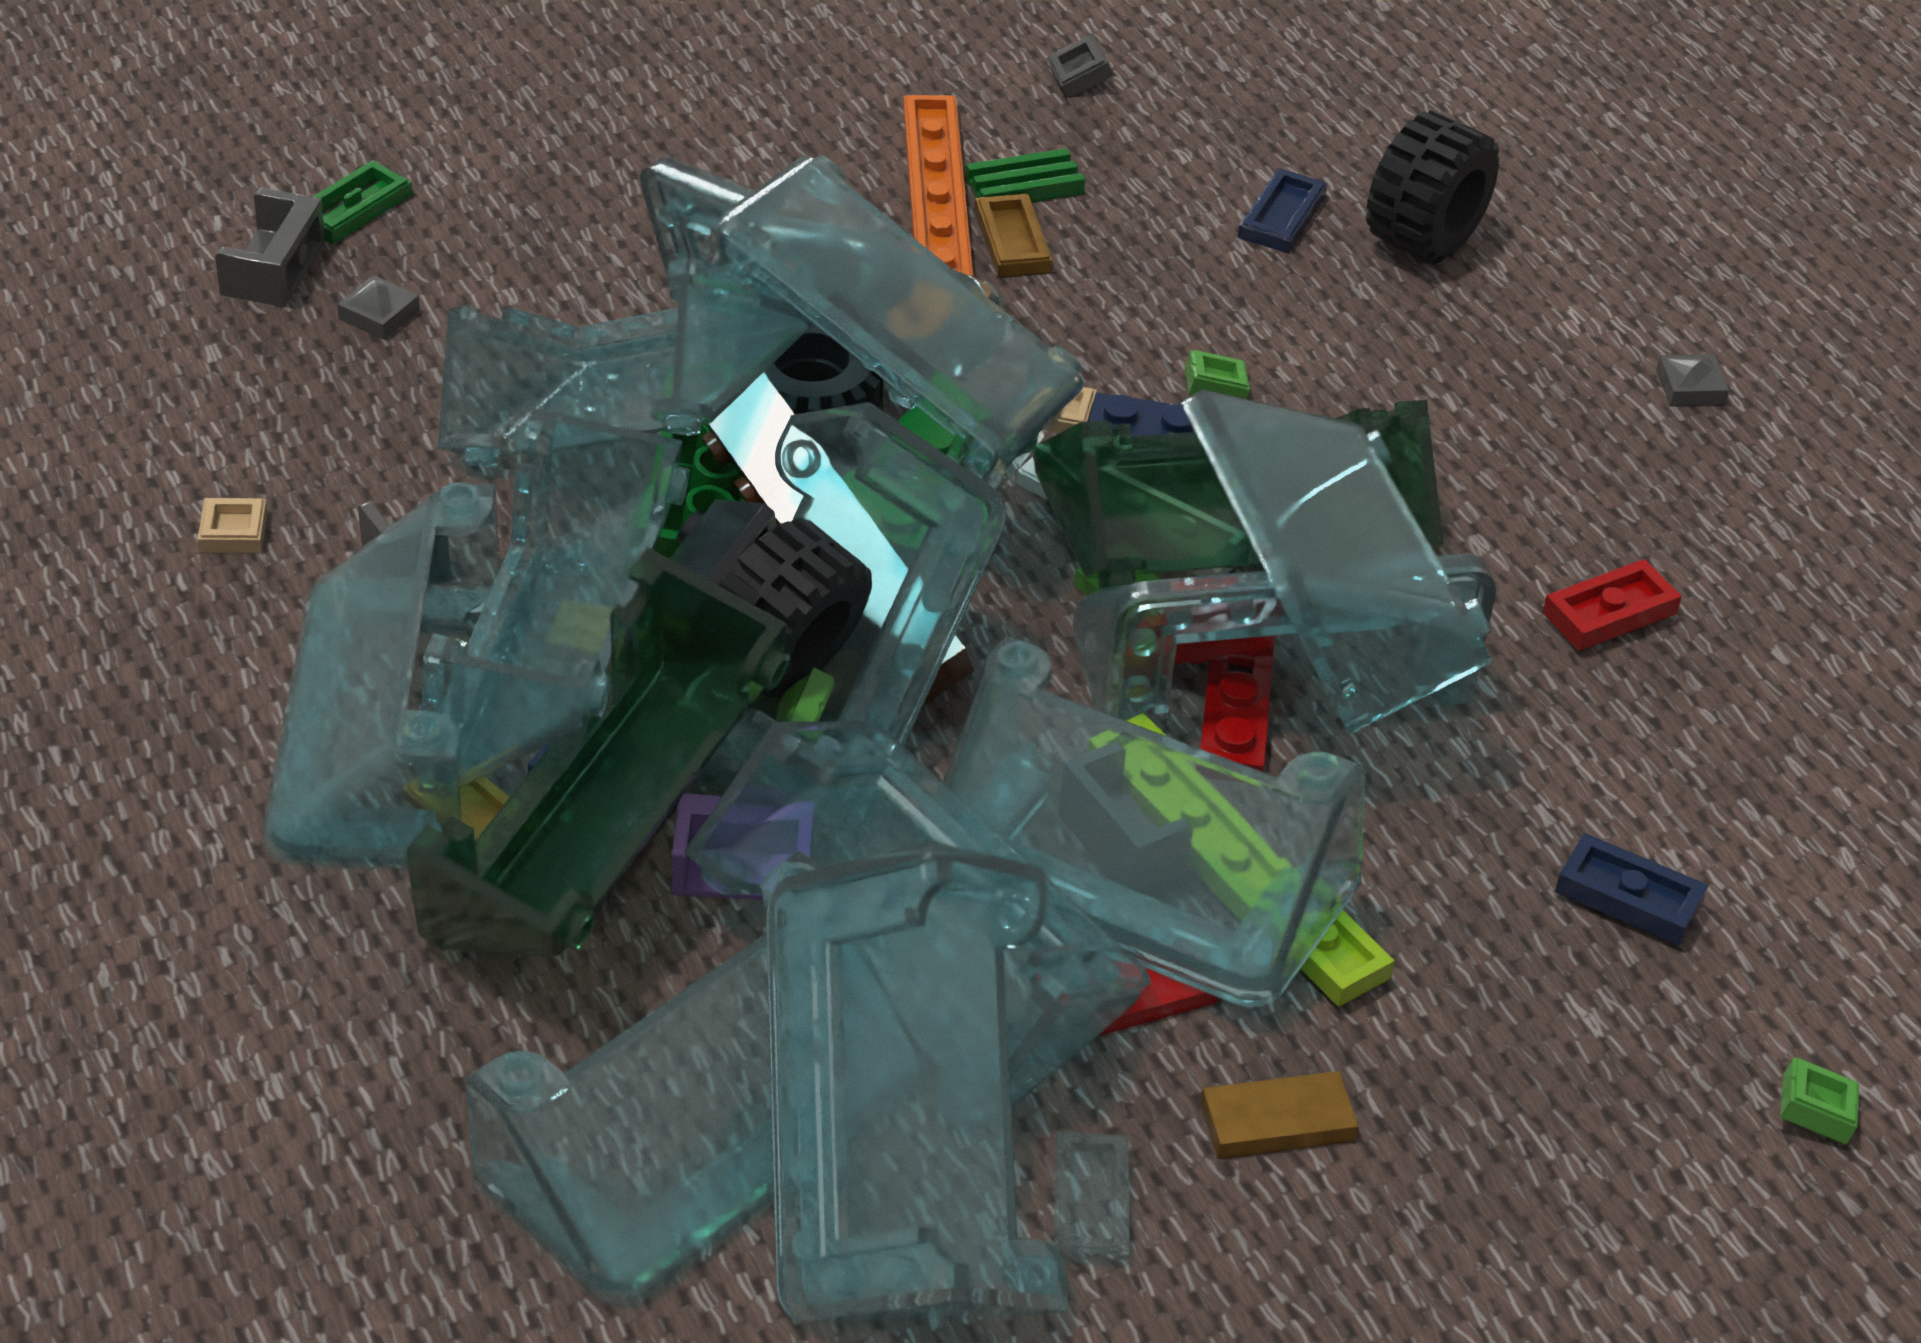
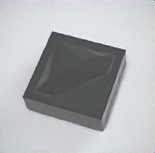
[1047,34,1114,97]
[337,275,420,340]
[1656,354,1729,406]

